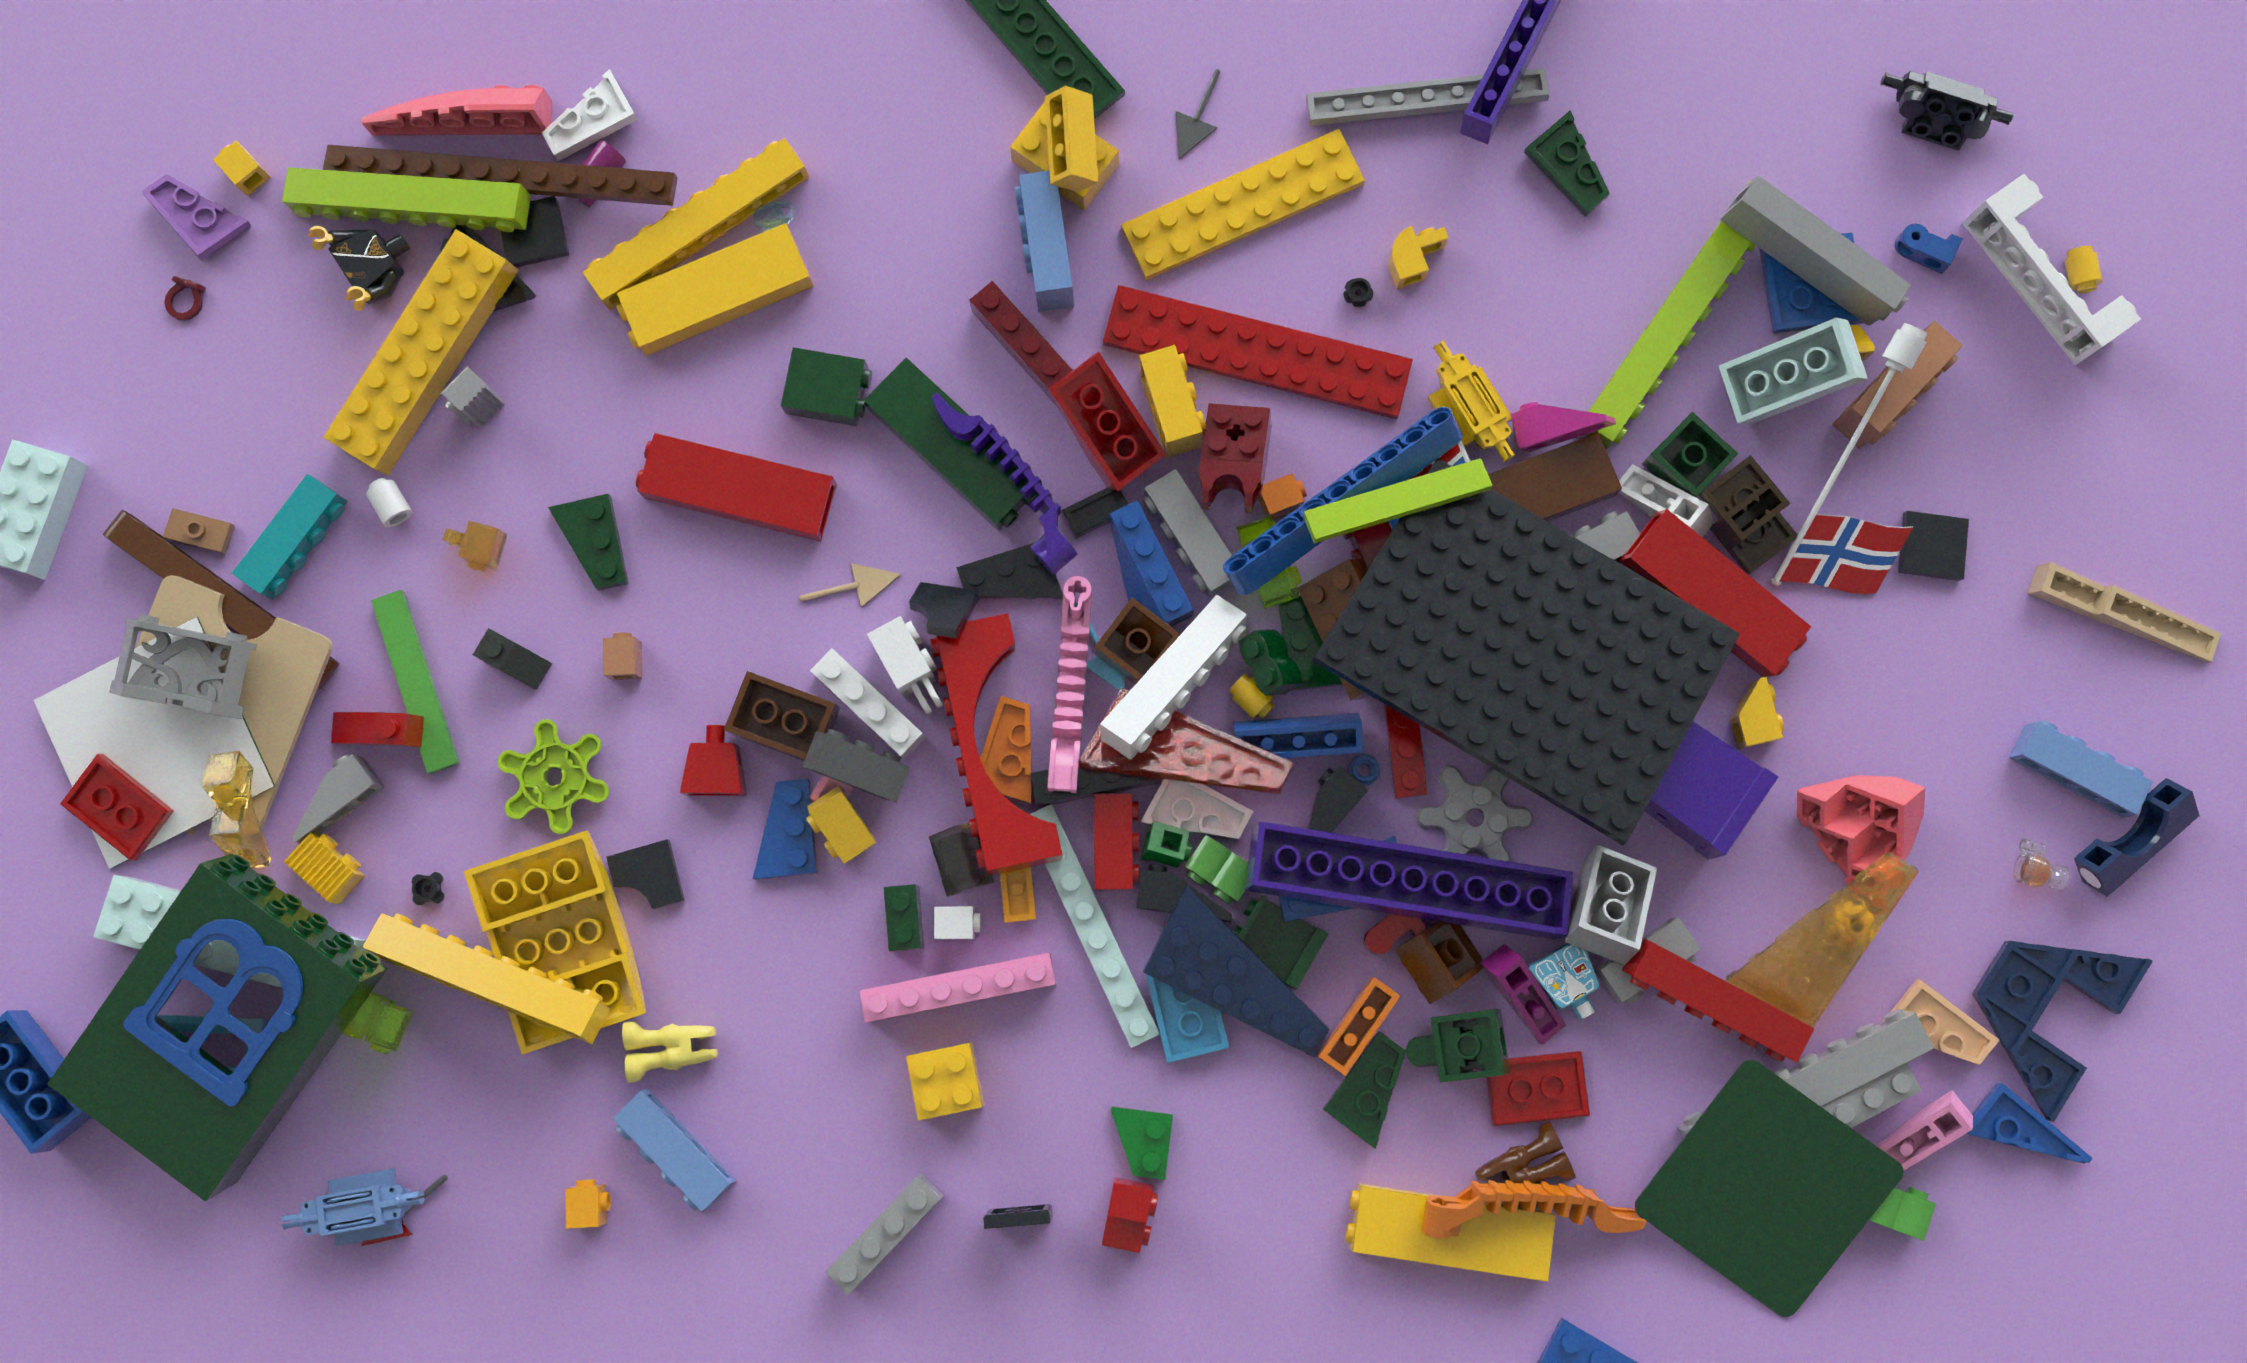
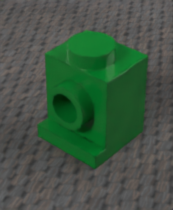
[1140,821,1192,868]

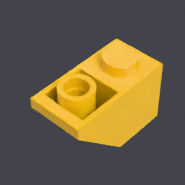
[1730,677,1784,750]

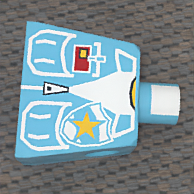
[1527,943,1599,1020]

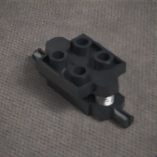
[1880,71,2014,151]

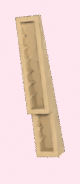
[2027,562,2221,663]

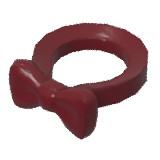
[164,276,206,321]

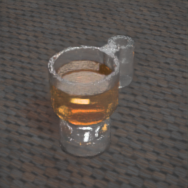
[2013,838,2070,891]

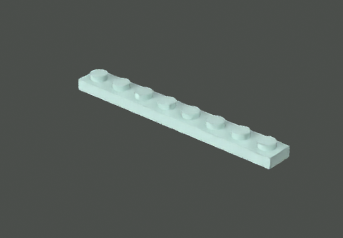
[1030,804,1160,1048]

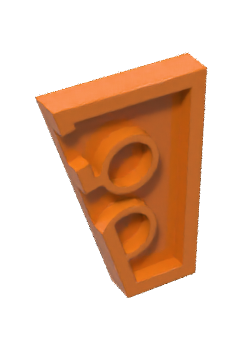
[980,695,1032,804]

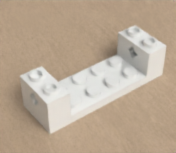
[1962,173,2141,365]

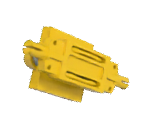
[1427,340,1515,462]

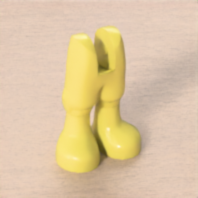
[622,1021,718,1083]

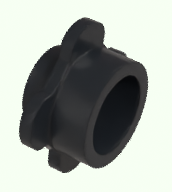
[411,872,445,905]

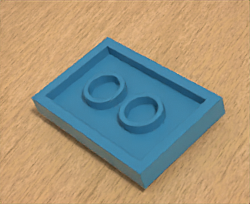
[1146,974,1229,1063]

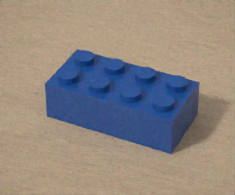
[0,1010,92,1154]

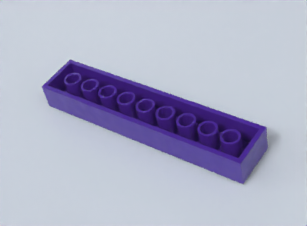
[1245,821,1573,940]

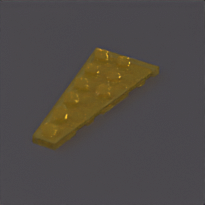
[1726,852,1919,1027]

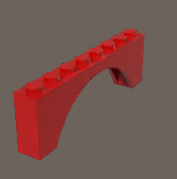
[930,613,1063,876]

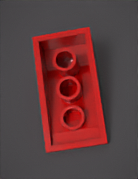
[1048,352,1167,491]

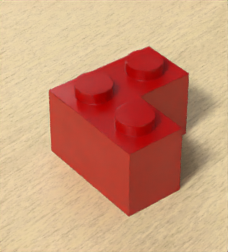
[1102,1177,1158,1253]

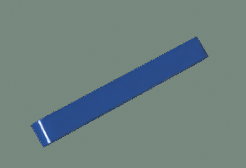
[1223,407,1463,595]

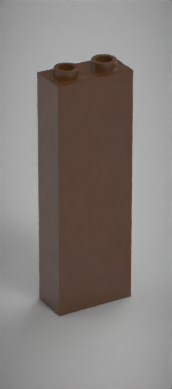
[1488,433,1622,522]

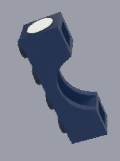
[2074,778,2200,897]

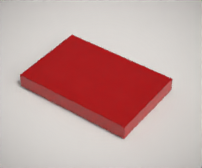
[60,754,174,861]
[1486,1051,1590,1126]

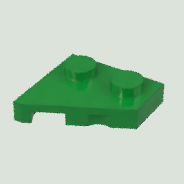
[1111,1106,1173,1180]

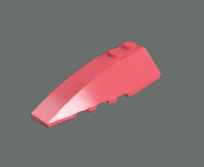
[362,85,552,136]

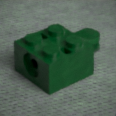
[1406,1009,1511,1083]

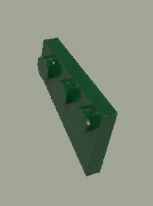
[1323,1031,1406,1149]

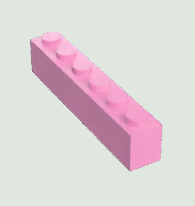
[859,953,1057,1022]

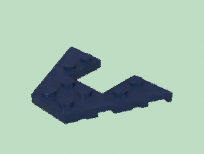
[1972,941,2153,1122]

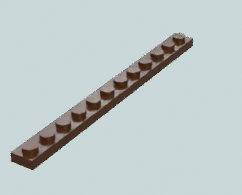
[323,145,678,206]

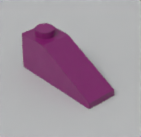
[1480,943,1566,1045]

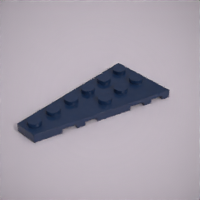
[1143,885,1330,1058]

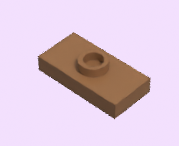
[163,508,235,554]

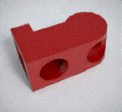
[1364,914,1426,954]

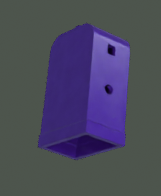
[1644,721,1779,860]

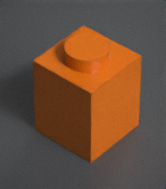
[1258,473,1307,521]

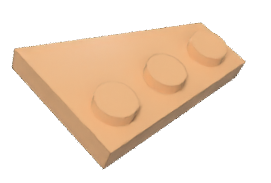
[1882,978,1999,1065]

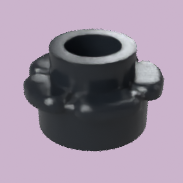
[1343,278,1373,307]

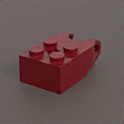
[1199,403,1272,513]

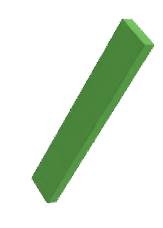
[371,590,460,774]

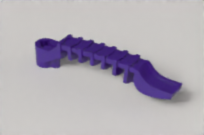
[932,392,1078,575]

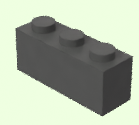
[803,729,910,802]

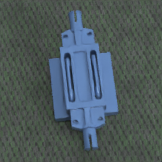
[281,1168,424,1246]

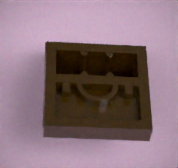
[1699,455,1798,575]

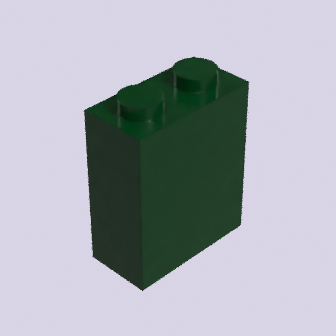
[781,347,872,426]

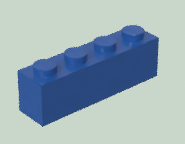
[1233,713,1364,762]

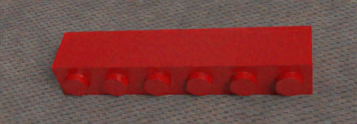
[1622,938,1815,1063]

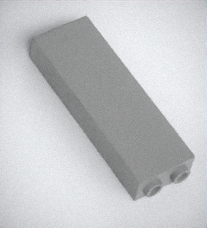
[1720,175,1911,326]

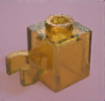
[443,521,507,572]

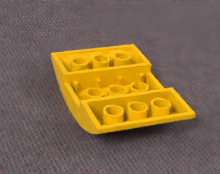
[464,830,646,1055]

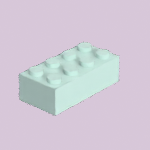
[1719,318,1868,425]
[0,439,88,580]

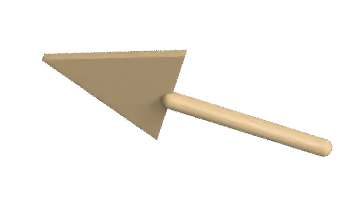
[799,563,901,607]

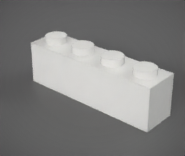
[810,648,926,760]

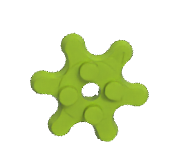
[497,719,610,834]

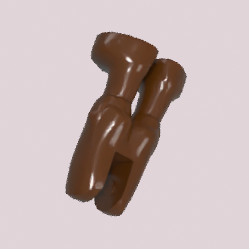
[1475,1121,1576,1184]

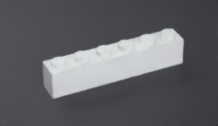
[1100,595,1248,760]

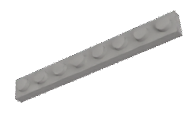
[1306,68,1550,126]

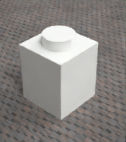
[934,906,981,940]

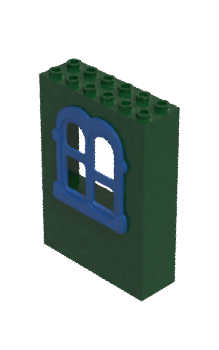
[47,854,387,1202]

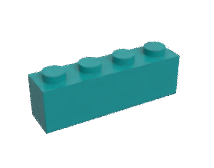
[231,473,348,600]

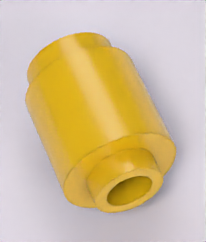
[2065,246,2103,294]
[1229,673,1275,719]

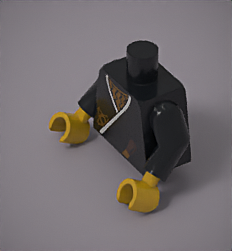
[308,226,411,311]

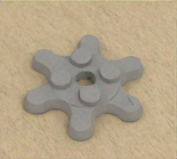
[1415,766,1533,862]

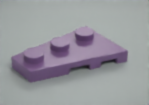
[141,174,251,261]

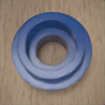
[1348,754,1380,786]

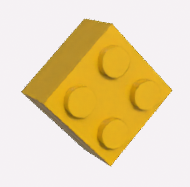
[906,1042,984,1121]

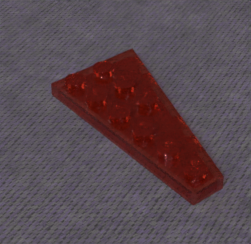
[1078,687,1294,794]

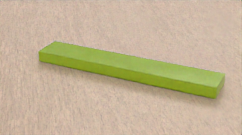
[1303,458,1493,543]

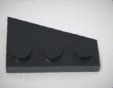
[956,543,1063,599]

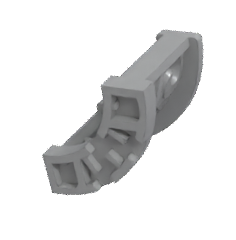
[109,614,257,719]

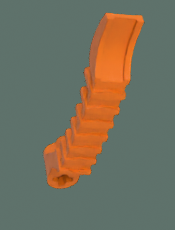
[1421,1180,1647,1239]

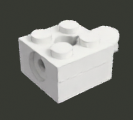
[867,616,943,714]

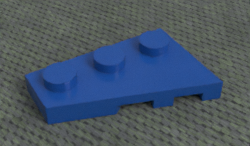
[753,779,817,880]

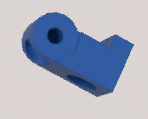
[1895,223,1963,274]

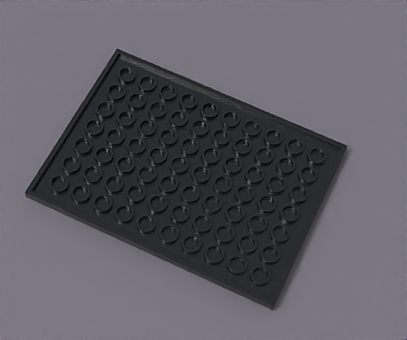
[1313,458,1740,846]

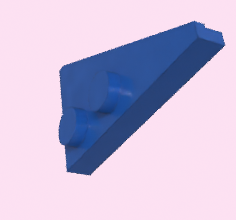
[1966,1082,2093,1164]

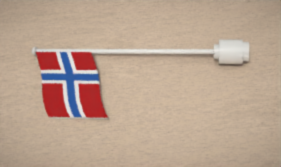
[1770,323,1928,594]

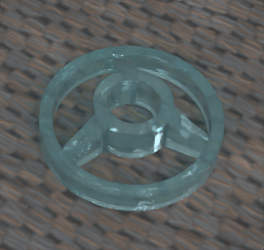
[753,201,795,230]

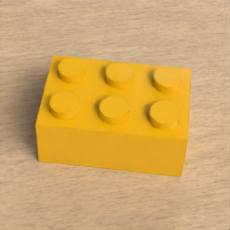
[1010,101,1119,211]
[1139,345,1206,458]

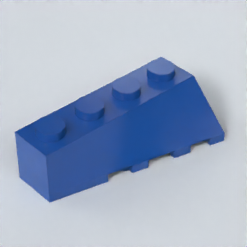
[1110,500,1194,627]

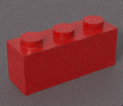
[1094,793,1139,891]

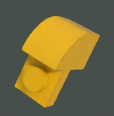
[1388,226,1449,289]

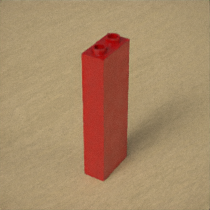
[636,433,837,542]
[1619,509,1812,677]

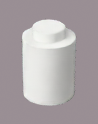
[366,478,413,528]

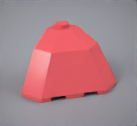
[1797,775,1925,902]

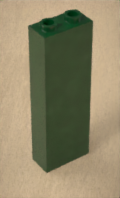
[863,357,1038,531]

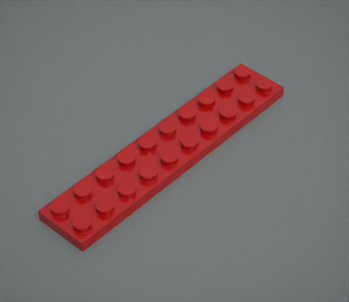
[1103,285,1413,419]

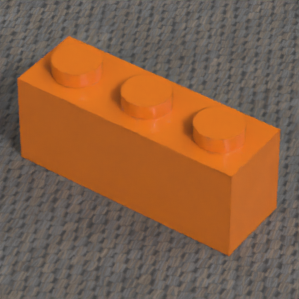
[1316,977,1400,1076]

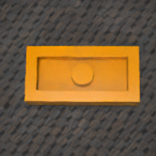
[1000,867,1037,923]

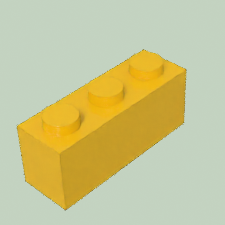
[1045,86,1098,192]

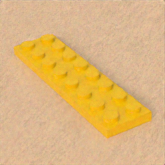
[1121,129,1365,281]

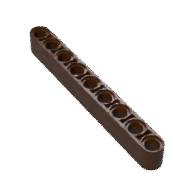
[103,509,340,689]

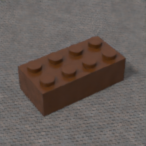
[1297,559,1370,701]

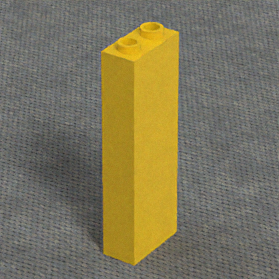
[616,223,814,356]
[1345,1183,1556,1282]

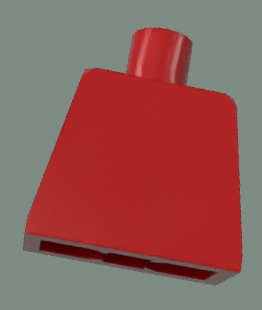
[680,725,746,796]

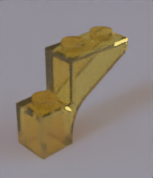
[201,751,270,869]

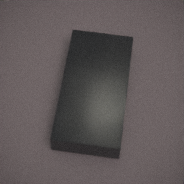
[1062,487,1128,539]

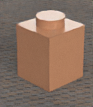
[603,632,642,680]

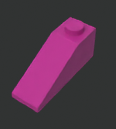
[1510,402,1616,453]

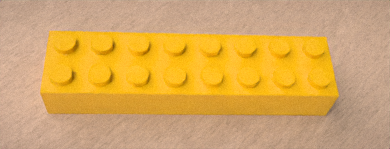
[323,229,519,475]

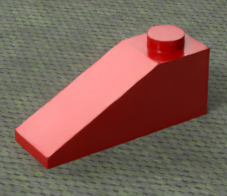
[331,712,424,747]

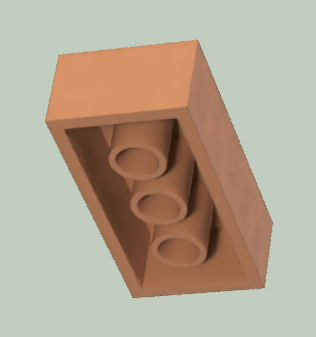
[1832,321,1963,449]

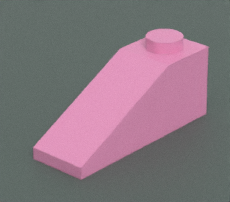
[1876,1090,1973,1170]

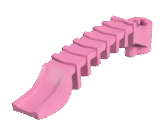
[1048,576,1092,793]

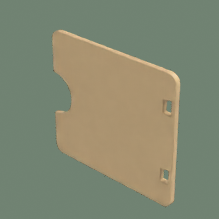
[136,575,333,835]

